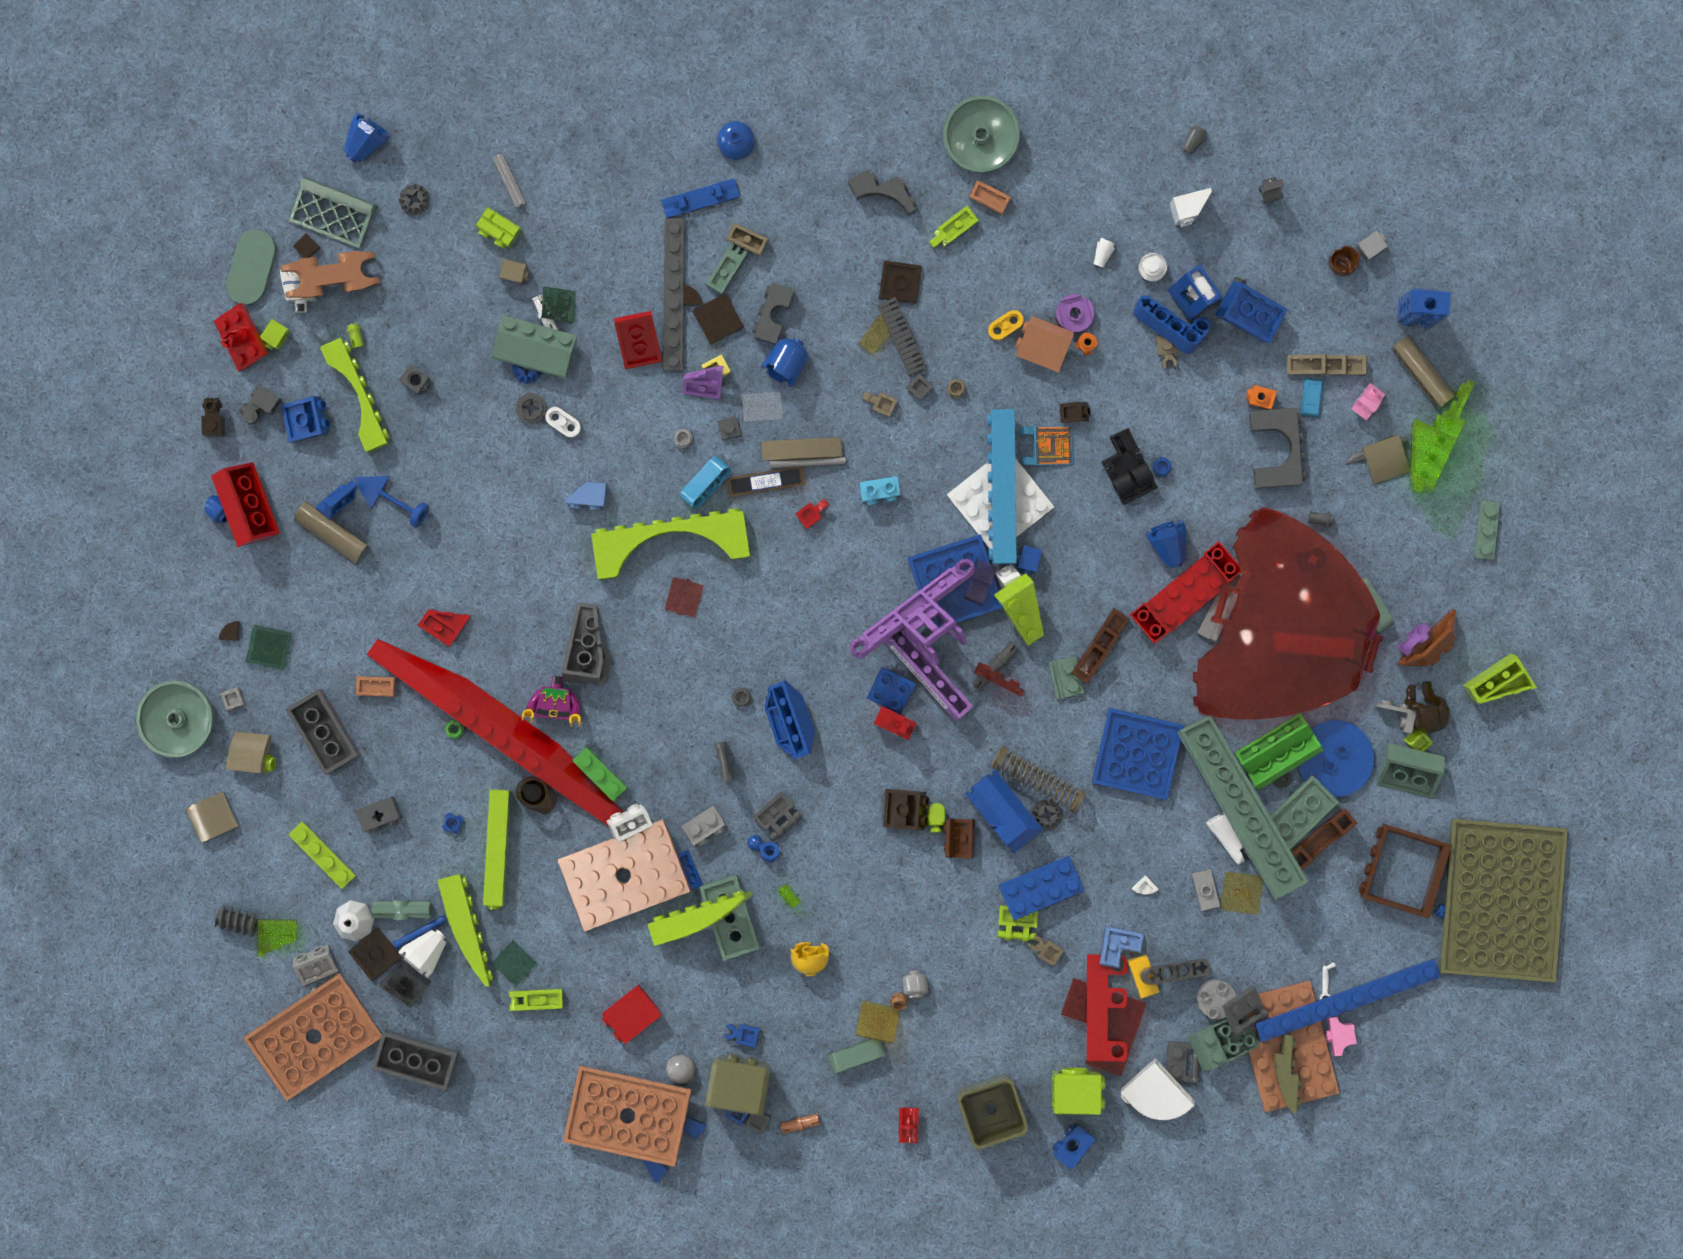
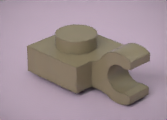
[862,392,898,417]

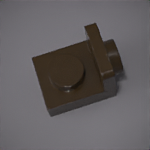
[1060,402,1091,423]

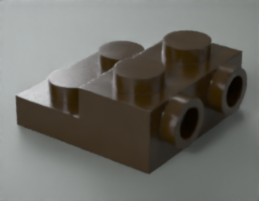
[883,789,930,830]

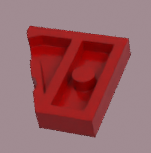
[418,609,470,647]

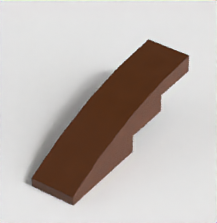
[1071,608,1130,683]

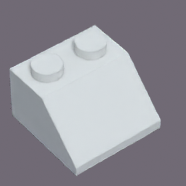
[1170,188,1212,227]

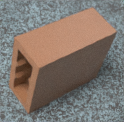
[1015,316,1074,373]

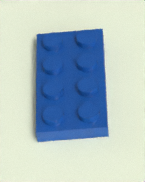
[998,856,1085,921]

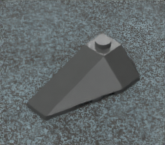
[562,603,604,684]

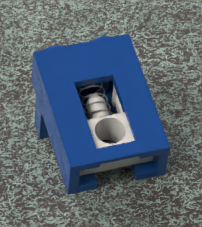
[1168,264,1223,321]

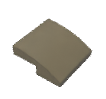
[1362,435,1410,484]
[226,731,271,773]
[185,792,238,843]

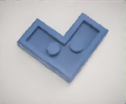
[1099,926,1144,969]

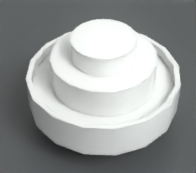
[1139,253,1167,282]

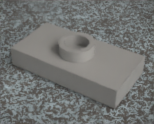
[1192,869,1220,911]

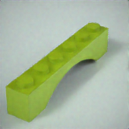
[320,338,390,453]

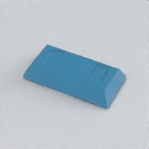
[1301,378,1324,418]

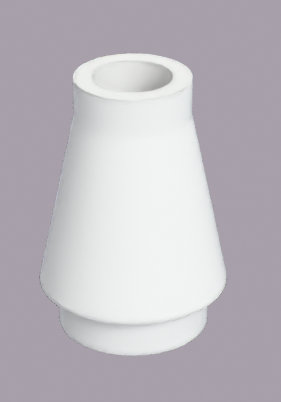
[1093,238,1115,268]

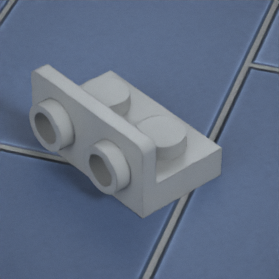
[681,805,726,847]
[293,945,338,986]

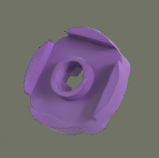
[1056,294,1094,333]
[1396,621,1431,656]

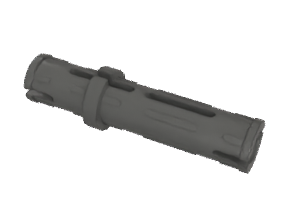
[972,641,1019,691]

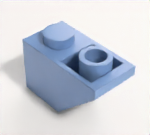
[565,482,607,511]

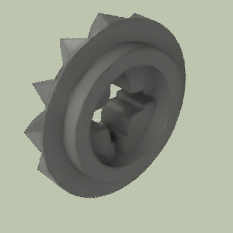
[399,184,430,215]
[516,393,547,424]
[1032,800,1062,830]

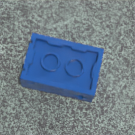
[1215,281,1288,343]

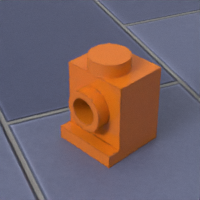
[1246,385,1277,410]

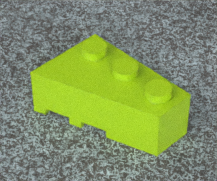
[1463,653,1537,704]

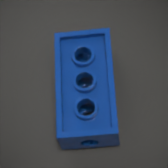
[1397,289,1451,328]

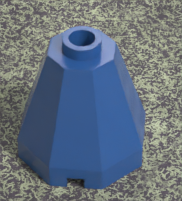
[344,113,391,162]
[1145,520,1186,568]

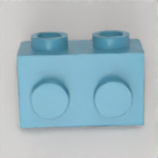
[860,476,900,506]

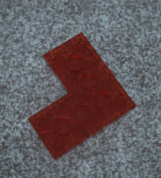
[1061,978,1146,1077]

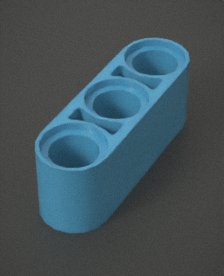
[680,456,731,510]

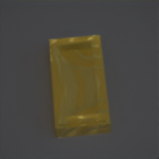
[859,313,890,355]

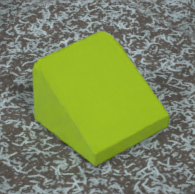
[1404,729,1433,751]

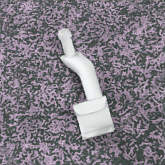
[1319,963,1336,1000]

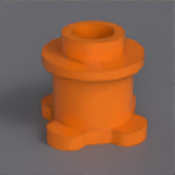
[1075,333,1098,355]

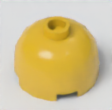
[790,942,829,976]

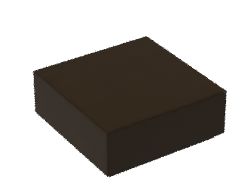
[293,233,320,258]

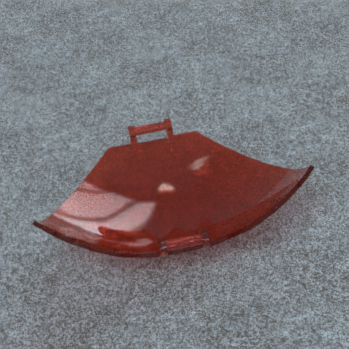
[1193,507,1383,720]

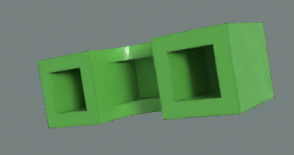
[572,746,629,801]

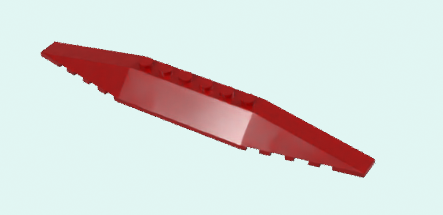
[366,639,623,826]

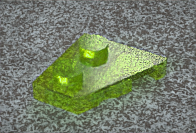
[258,919,298,957]

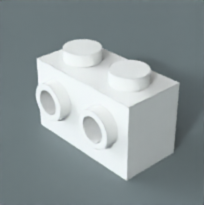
[607,804,653,842]

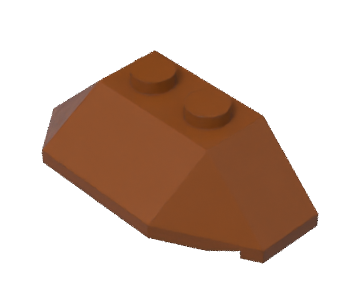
[1396,609,1456,666]

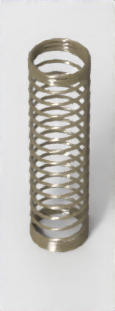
[991,746,1086,813]

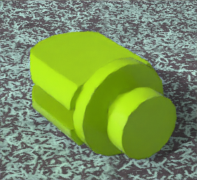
[927,803,946,833]

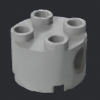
[1196,979,1236,1019]

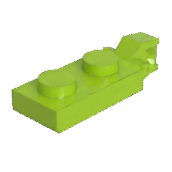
[929,205,979,249]

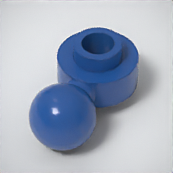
[748,835,780,863]

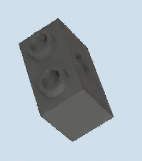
[355,796,402,834]

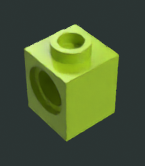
[260,319,291,350]

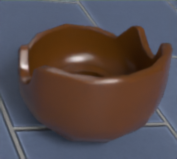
[1328,245,1360,276]

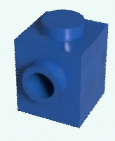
[1016,545,1042,576]

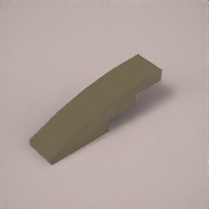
[1287,354,1367,376]
[761,437,842,461]

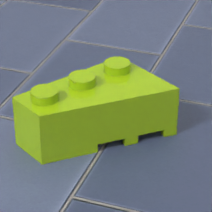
[994,573,1044,646]

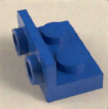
[316,480,357,520]

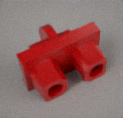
[899,1107,919,1143]

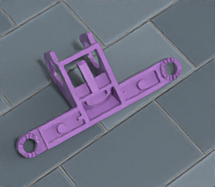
[849,559,976,667]

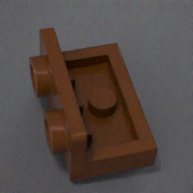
[944,819,975,858]

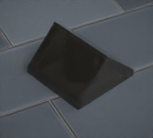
[379,960,431,1008]

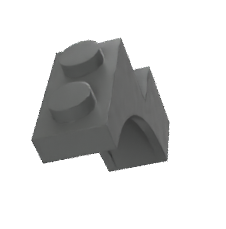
[848,170,917,216]

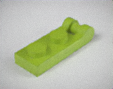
[509,988,563,1011]

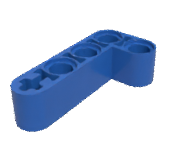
[1134,295,1211,354]

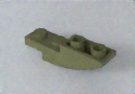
[1274,1033,1302,1114]

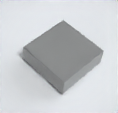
[220,687,245,711]

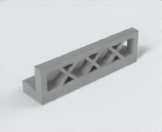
[1197,571,1251,642]

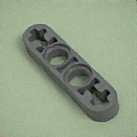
[1140,959,1210,985]

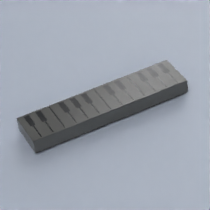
[877,297,926,375]

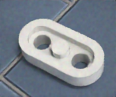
[545,407,581,438]

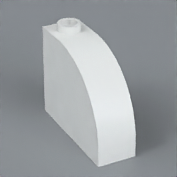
[1120,1058,1195,1120]

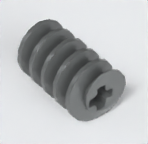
[215,905,258,937]

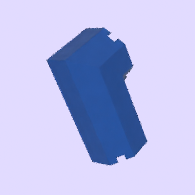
[965,769,1043,854]

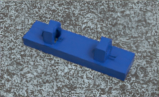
[661,178,740,218]

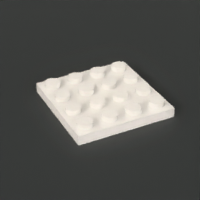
[947,458,1054,549]

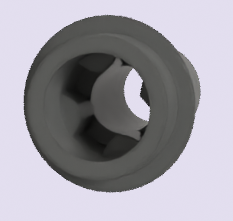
[1182,125,1208,154]

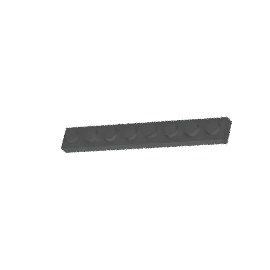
[663,218,684,371]

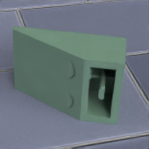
[1187,1016,1260,1071]

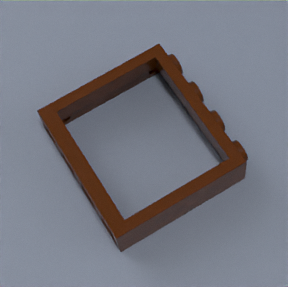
[1358,824,1452,919]

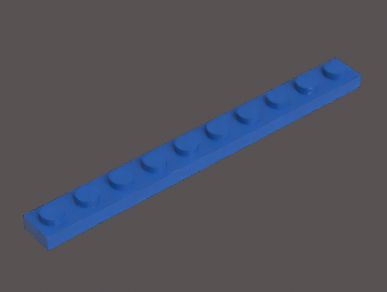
[1254,959,1441,1042]

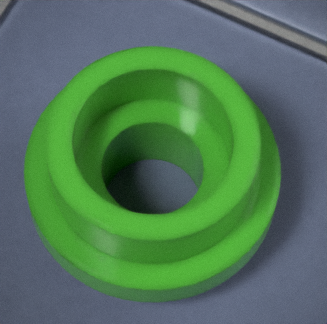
[445,720,465,739]

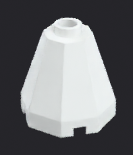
[333,900,375,942]
[399,930,446,979]

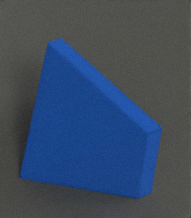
[678,850,703,890]

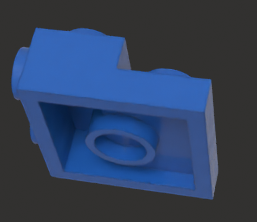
[281,396,331,443]

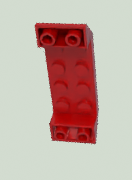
[1130,541,1244,644]

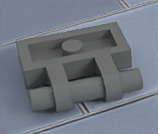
[753,791,803,841]

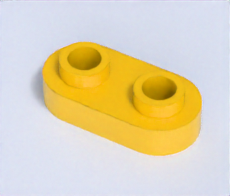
[988,310,1023,341]

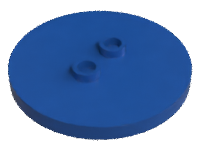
[1297,720,1374,797]

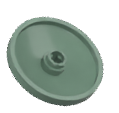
[943,95,1020,173]
[136,680,214,757]

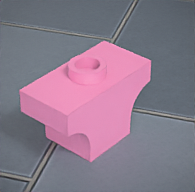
[1351,383,1385,420]
[1326,1016,1357,1057]

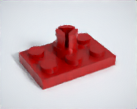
[214,303,268,372]
[614,311,662,369]

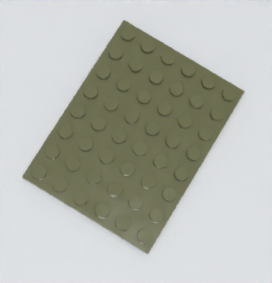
[1439,819,1568,983]

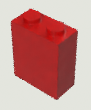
[602,984,663,1044]

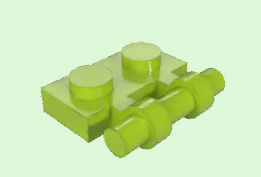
[997,905,1038,942]

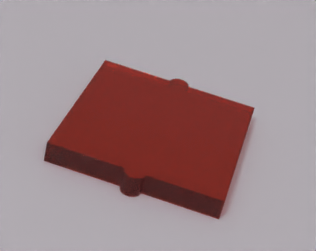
[665,577,704,617]

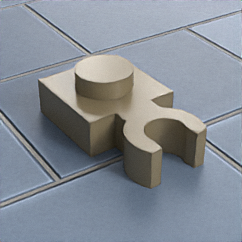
[1155,336,1178,369]
[1028,935,1064,966]

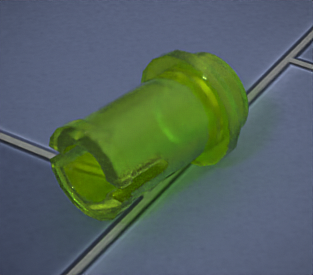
[777,883,801,909]

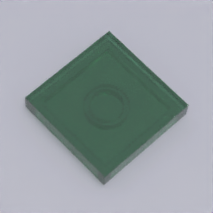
[246,625,292,670]

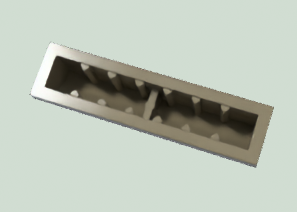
[1391,334,1456,408]
[294,501,369,564]

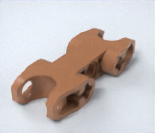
[280,251,380,299]

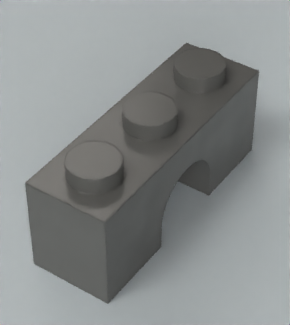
[752,282,795,345]

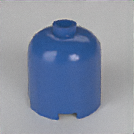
[761,338,808,387]

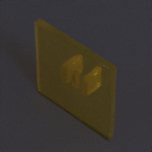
[1220,871,1263,915]
[855,1000,900,1044]

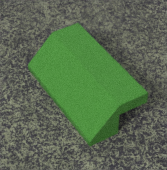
[1235,713,1324,790]

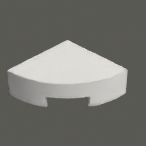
[1132,875,1159,895]

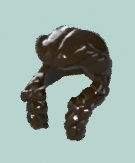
[1404,681,1450,734]

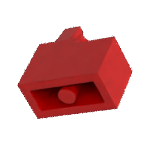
[873,706,916,740]

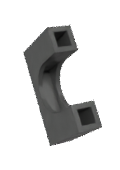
[1249,408,1305,489]

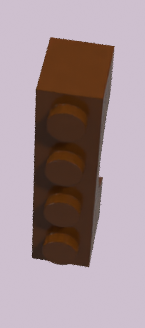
[1291,808,1358,870]

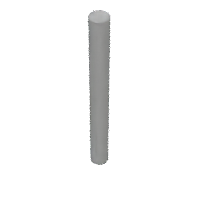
[769,457,846,468]

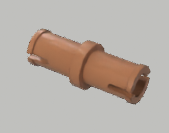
[780,1113,821,1134]

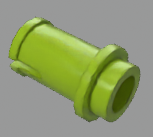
[346,323,364,348]

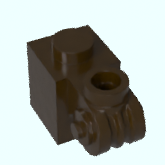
[201,397,225,437]

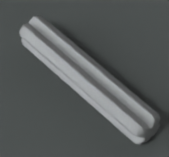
[493,154,525,208]

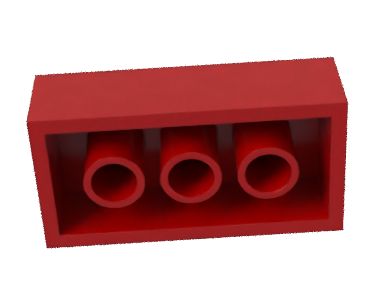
[211,462,280,547]

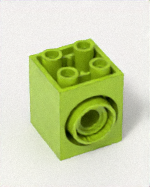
[1052,1067,1105,1114]

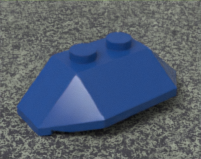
[765,680,815,759]

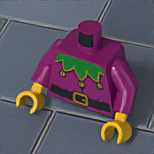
[522,676,582,727]

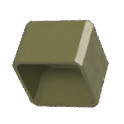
[705,1054,771,1115]
[956,1074,1028,1150]

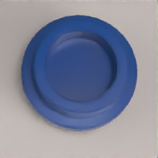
[1152,457,1171,477]

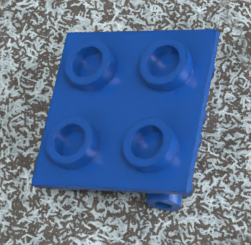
[867,667,916,715]

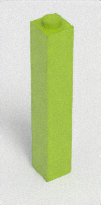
[483,789,511,910]

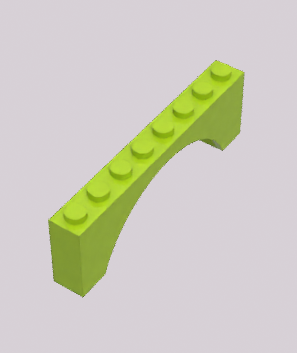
[591,508,750,580]

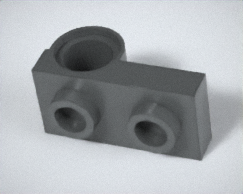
[1258,177,1284,204]

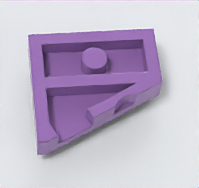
[682,366,724,399]

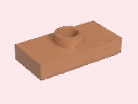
[969,180,1011,215]
[356,676,396,697]

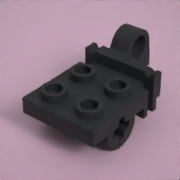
[1101,428,1157,505]

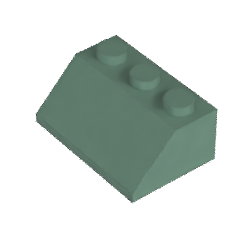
[1377,743,1445,799]

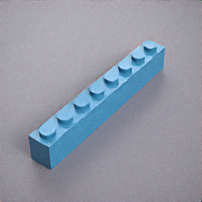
[987,409,1016,565]

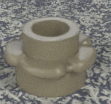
[947,379,966,398]

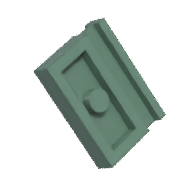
[1048,656,1084,699]

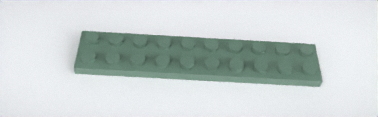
[1177,715,1308,900]

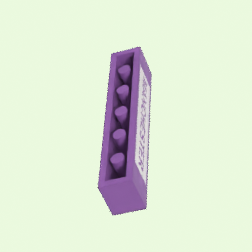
[885,629,973,722]

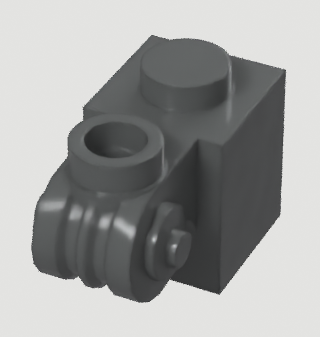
[240,385,282,424]

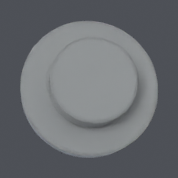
[673,429,693,448]

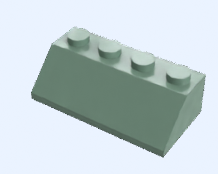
[492,315,577,379]

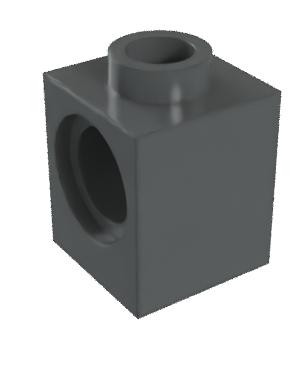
[399,364,431,395]

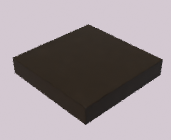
[879,261,922,304]
[692,293,744,345]
[348,927,402,981]

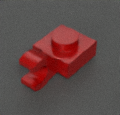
[795,499,829,529]

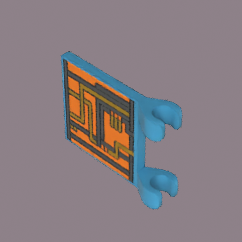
[1020,426,1073,466]

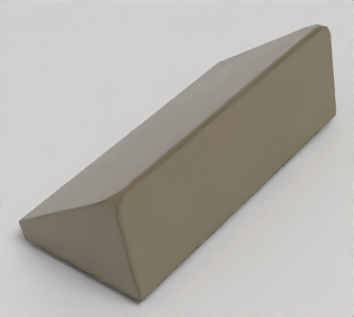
[726,222,769,256]

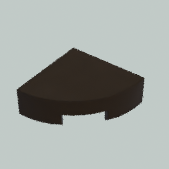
[683,285,702,305]
[219,621,240,640]

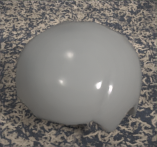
[666,1054,696,1085]

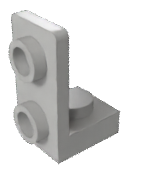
[1375,700,1416,734]

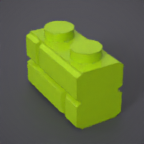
[476,207,522,249]

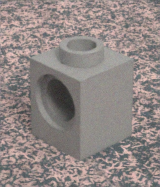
[1355,231,1388,262]

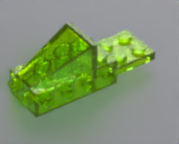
[1409,379,1475,495]

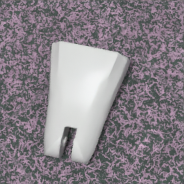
[1206,812,1251,865]

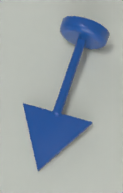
[353,476,429,528]

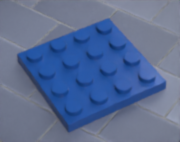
[908,534,1002,628]
[1092,708,1184,800]

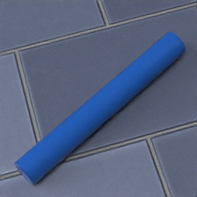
[393,915,447,949]

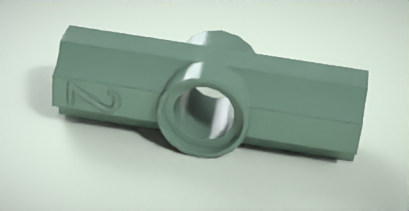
[371,900,431,920]

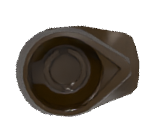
[515,776,558,814]

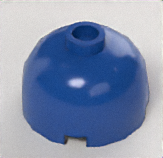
[717,121,755,160]

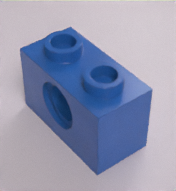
[1052,1123,1095,1170]

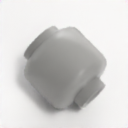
[903,970,928,999]

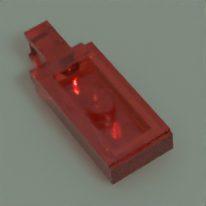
[974,662,1025,697]

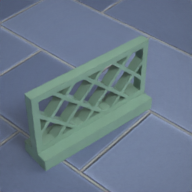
[288,178,377,248]

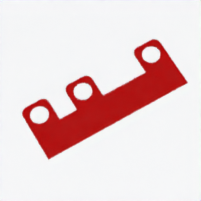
[1087,954,1127,1062]

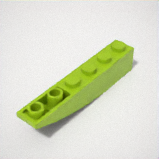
[437,873,493,987]
[647,890,753,946]

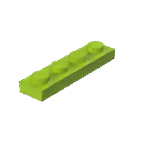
[288,821,356,889]

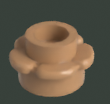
[889,993,909,1010]

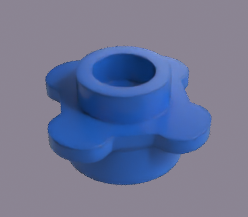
[442,813,464,834]

